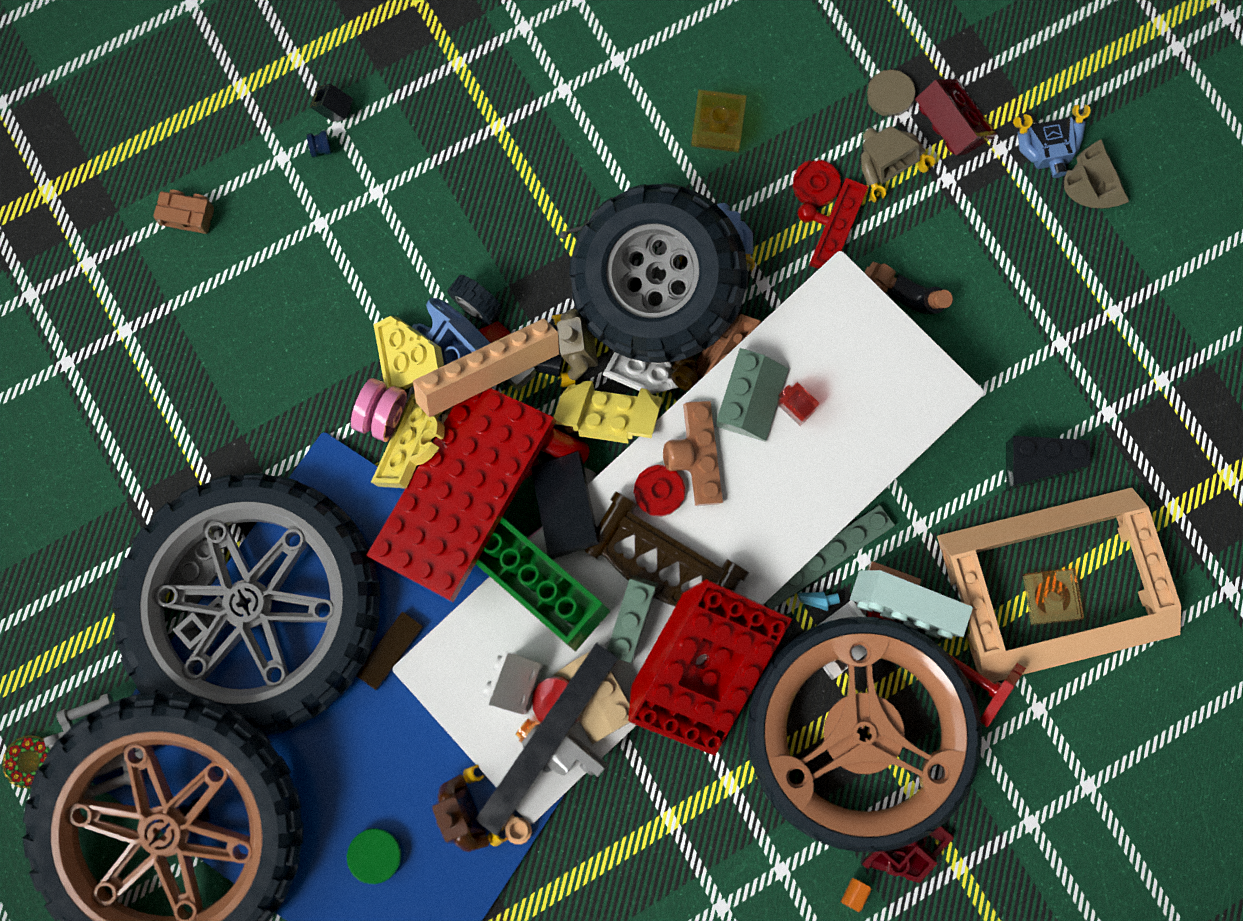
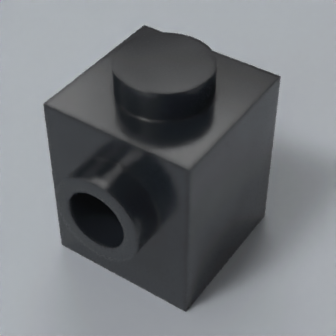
[310,83,353,122]

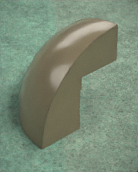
[1064,140,1129,208]

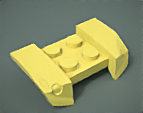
[554,381,663,444]

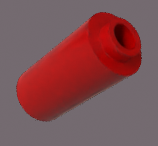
[541,428,589,463]

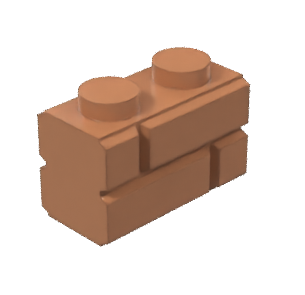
[154,189,214,234]

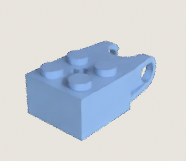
[412,298,491,365]

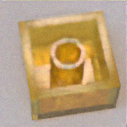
[691,90,746,152]

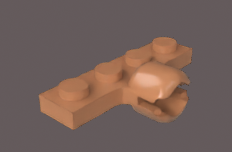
[663,401,723,506]

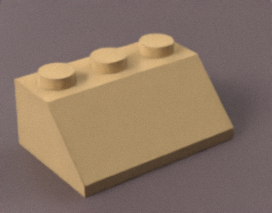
[554,652,630,744]

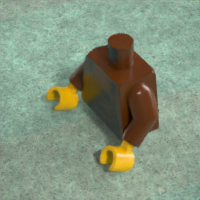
[432,765,508,852]

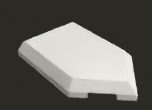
[603,352,678,394]

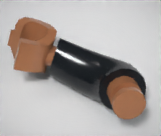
[864,262,953,314]

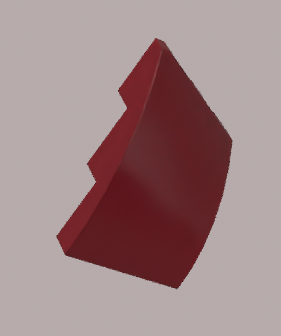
[862,825,954,883]

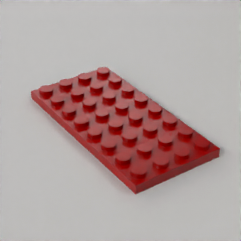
[366,388,557,602]

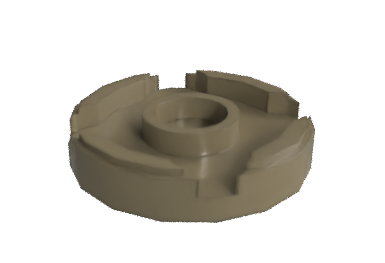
[867,70,915,116]

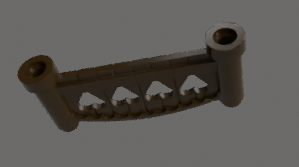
[584,491,749,607]

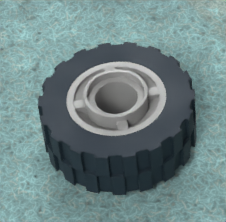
[447,274,503,325]

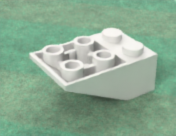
[483,651,544,715]

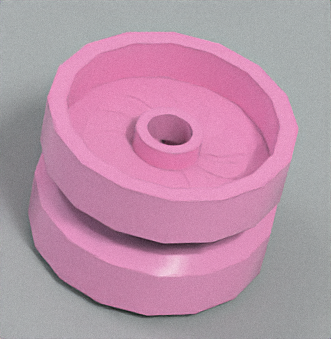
[351,378,407,442]

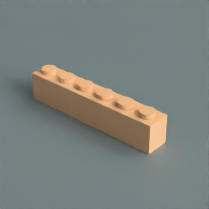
[413,318,559,418]

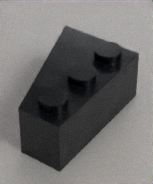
[1006,436,1090,491]

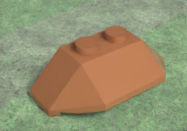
[696,314,762,381]

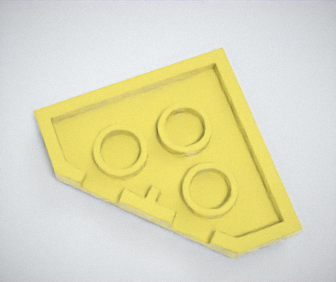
[374,316,444,390]

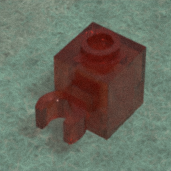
[778,382,820,426]

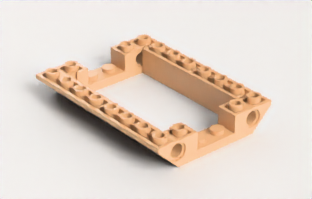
[937,488,1181,682]

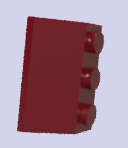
[915,79,997,156]

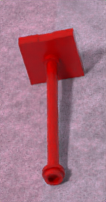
[866,610,1026,727]

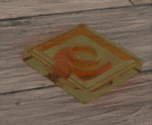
[1023,568,1084,625]

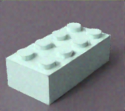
[850,570,973,640]

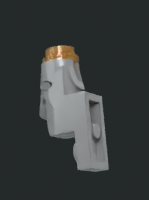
[515,718,608,777]

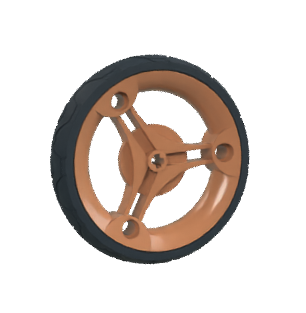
[747,617,982,852]

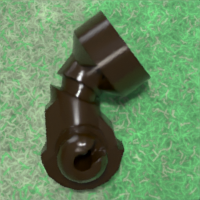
[671,356,698,391]

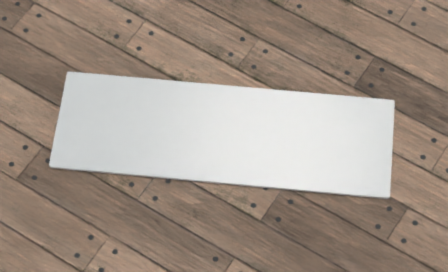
[393,251,984,823]

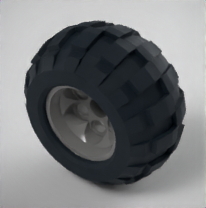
[569,183,748,363]

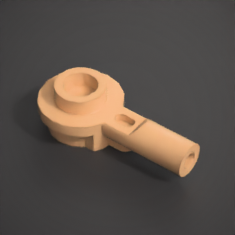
[505,814,532,845]

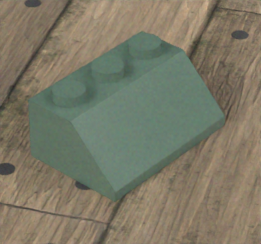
[716,348,788,442]

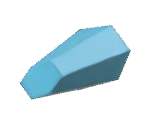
[797,592,840,611]

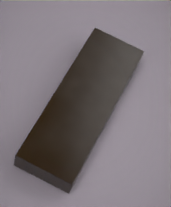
[356,612,424,691]

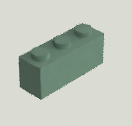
[607,575,658,663]

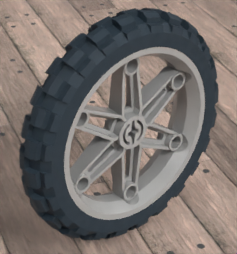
[112,473,381,736]

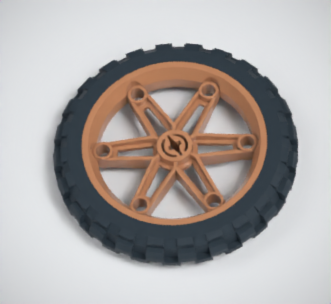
[23,692,304,921]

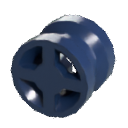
[307,130,332,158]

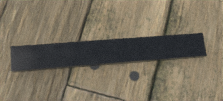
[475,642,619,836]

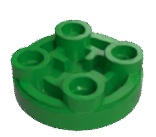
[347,829,402,884]

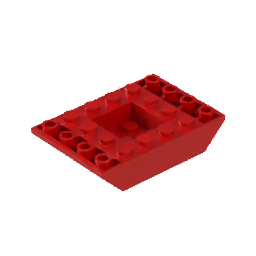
[628,579,792,756]

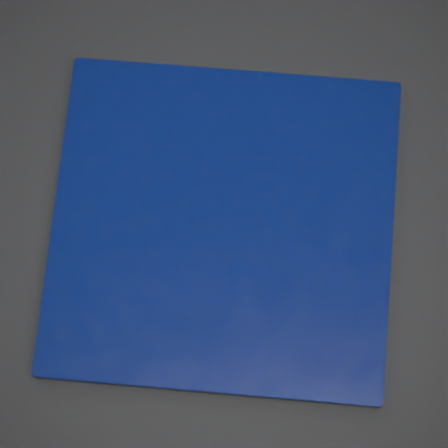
[92,432,565,921]

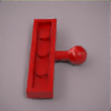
[797,178,868,269]

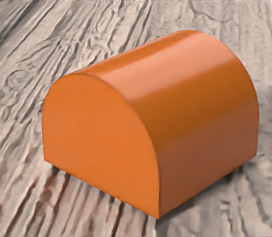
[840,878,871,912]

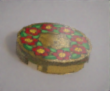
[2,735,50,788]

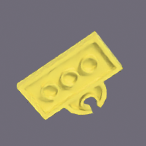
[371,394,445,488]

